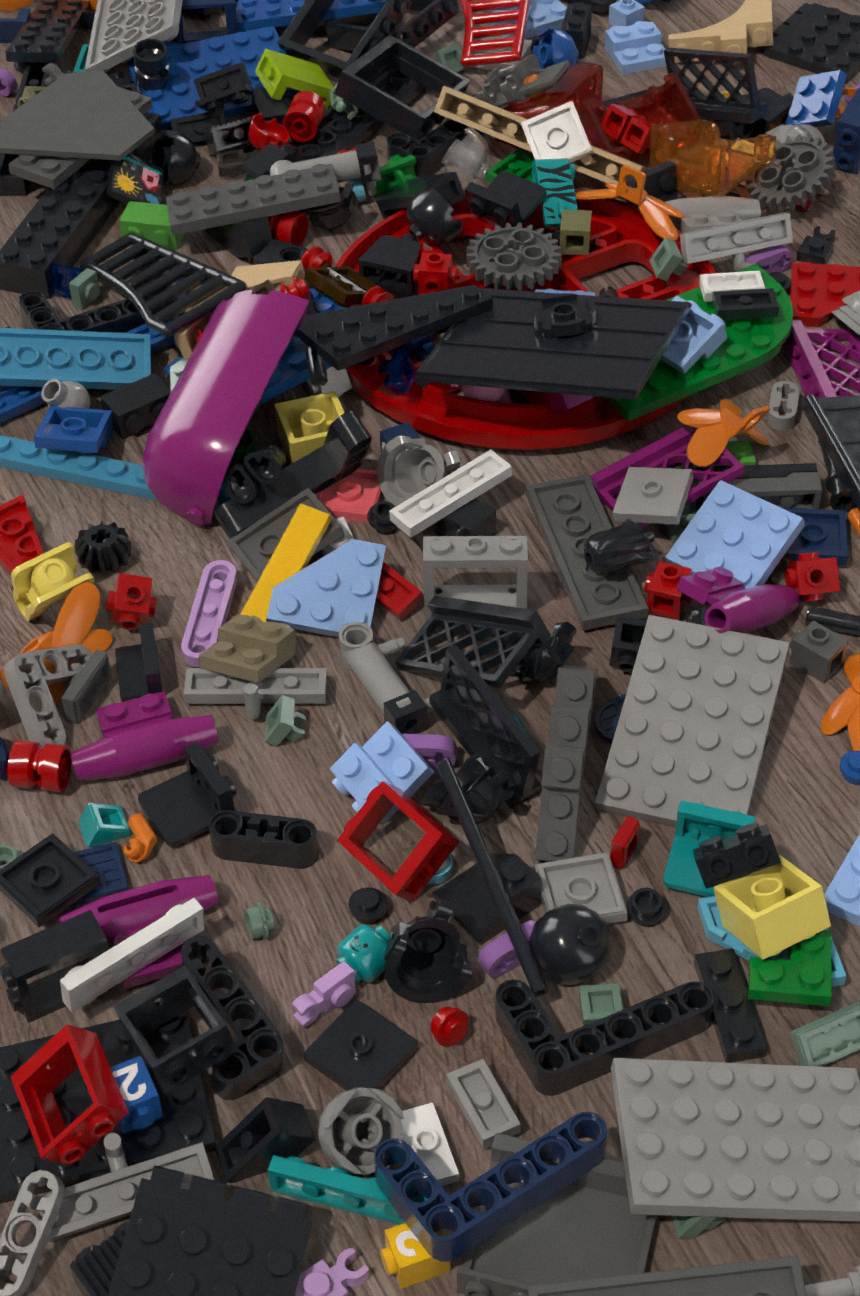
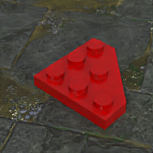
[790,262,860,327]

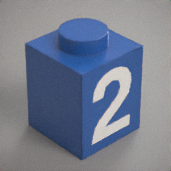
[110,1055,163,1134]

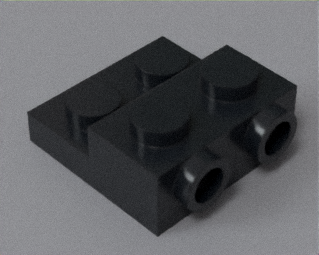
[693,823,781,889]

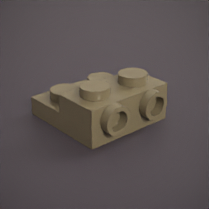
[199,615,296,683]

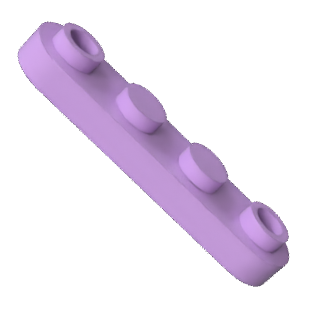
[181,560,237,667]

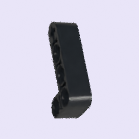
[387,119,485,177]
[181,936,284,1100]

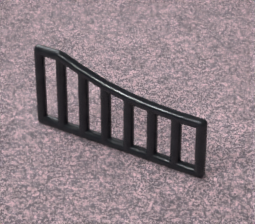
[80,232,247,337]

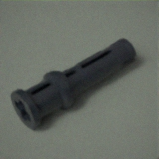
[818,438,857,513]

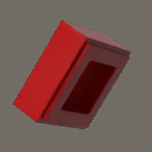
[610,815,640,870]

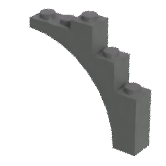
[535,665,598,861]

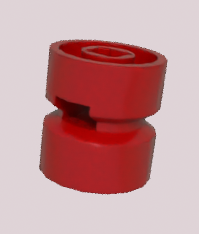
[283,91,326,142]
[267,211,309,246]
[7,740,72,792]

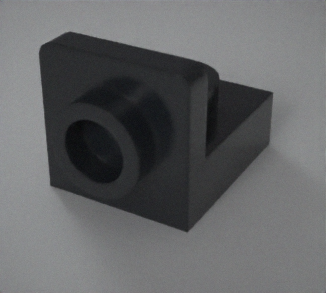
[706,120,754,144]

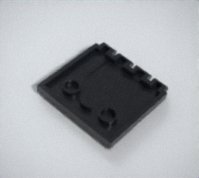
[758,3,860,84]
[108,1165,313,1296]

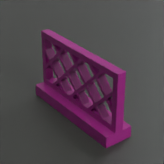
[782,320,860,398]
[591,425,745,528]

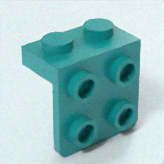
[663,800,756,897]

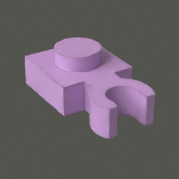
[292,961,356,1028]
[295,1248,369,1296]

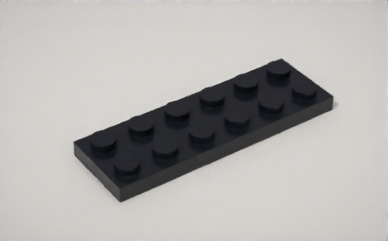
[6,0,91,63]

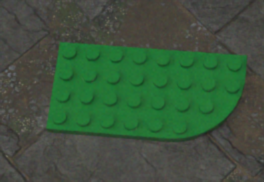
[603,264,793,421]

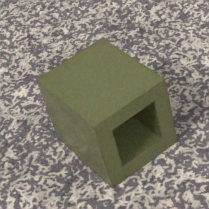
[560,209,592,256]

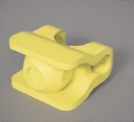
[11,542,95,622]

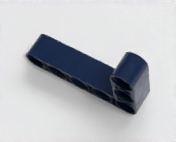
[374,1112,607,1262]

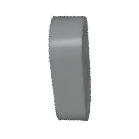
[767,381,800,431]

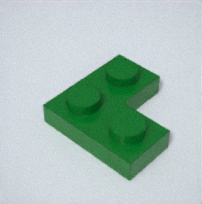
[748,930,832,1006]

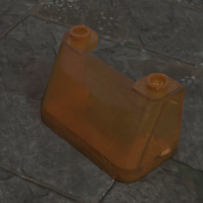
[650,120,776,197]

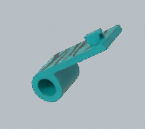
[532,158,577,228]

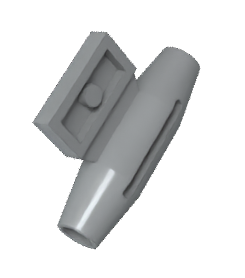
[666,196,761,233]

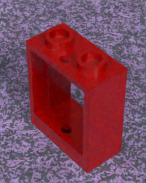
[337,781,460,902]
[11,1024,129,1166]

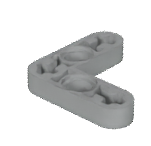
[4,644,92,748]
[0,1170,65,1296]

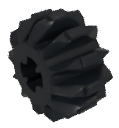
[74,521,132,576]

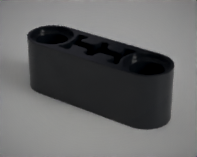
[209,810,319,869]

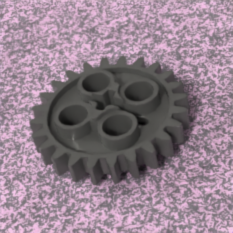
[745,134,837,213]
[467,223,562,291]

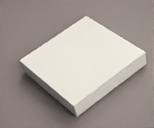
[521,101,593,163]

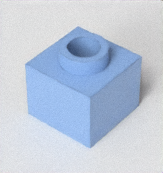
[609,0,645,26]

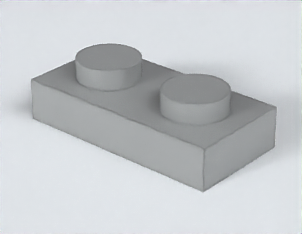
[446,1059,521,1149]

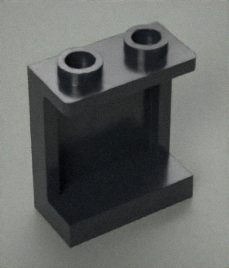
[376,171,466,219]

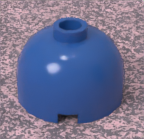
[532,27,579,80]

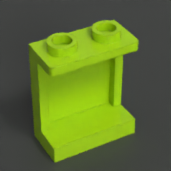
[255,48,333,110]

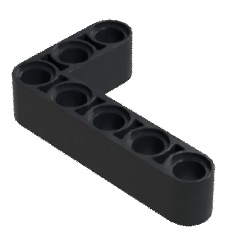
[18,288,177,333]
[213,410,372,539]
[495,979,714,1096]

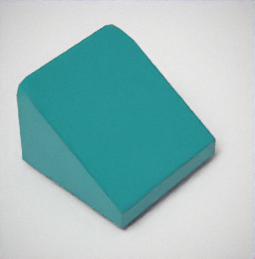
[79,803,131,847]

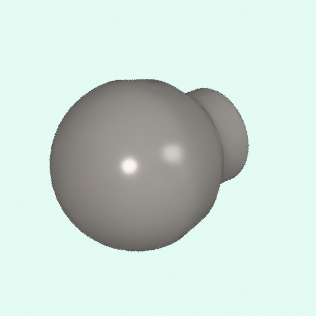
[41,379,90,409]

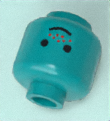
[336,924,390,983]

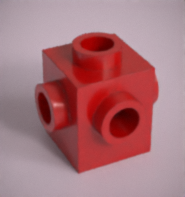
[413,252,457,295]
[785,552,840,601]
[644,561,693,620]
[106,573,157,630]

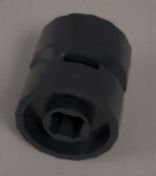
[133,38,170,90]

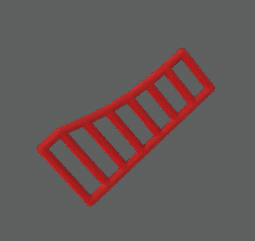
[459,0,530,67]

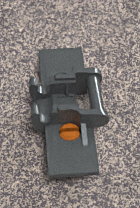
[472,54,570,107]

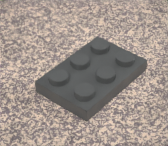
[227,487,345,582]

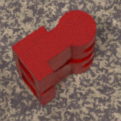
[599,104,671,154]

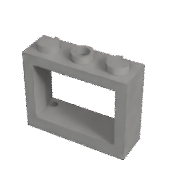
[423,536,528,619]

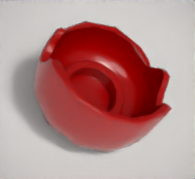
[248,113,290,151]

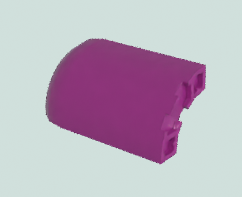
[141,290,309,526]

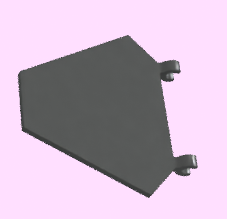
[0,63,155,160]

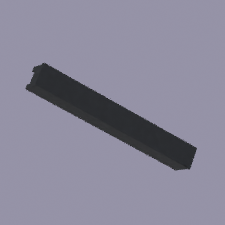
[0,62,56,196]

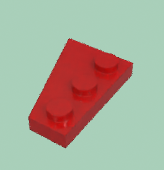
[0,494,44,576]

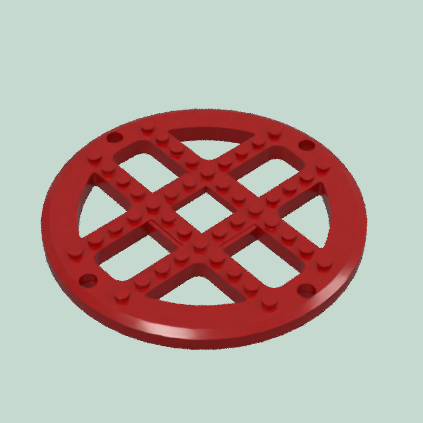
[335,187,716,450]

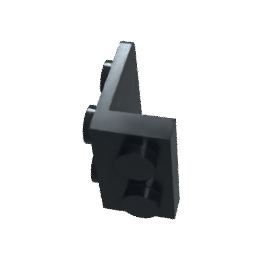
[193,62,255,112]
[465,171,547,227]
[138,741,237,847]

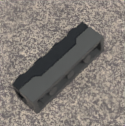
[690,463,822,512]

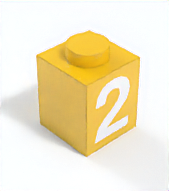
[380,1223,450,1289]

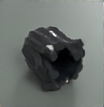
[584,519,657,574]

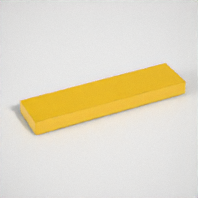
[240,503,332,622]

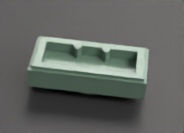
[790,1001,860,1067]

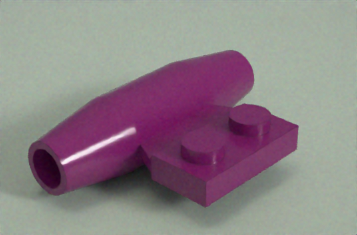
[676,567,799,633]
[70,691,219,781]
[59,875,218,989]

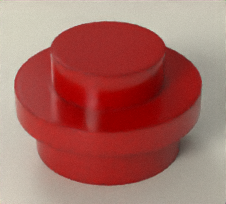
[430,1007,468,1047]

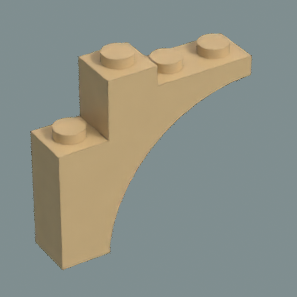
[668,0,773,63]
[174,260,310,359]

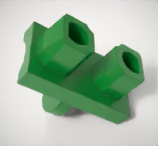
[373,154,416,198]

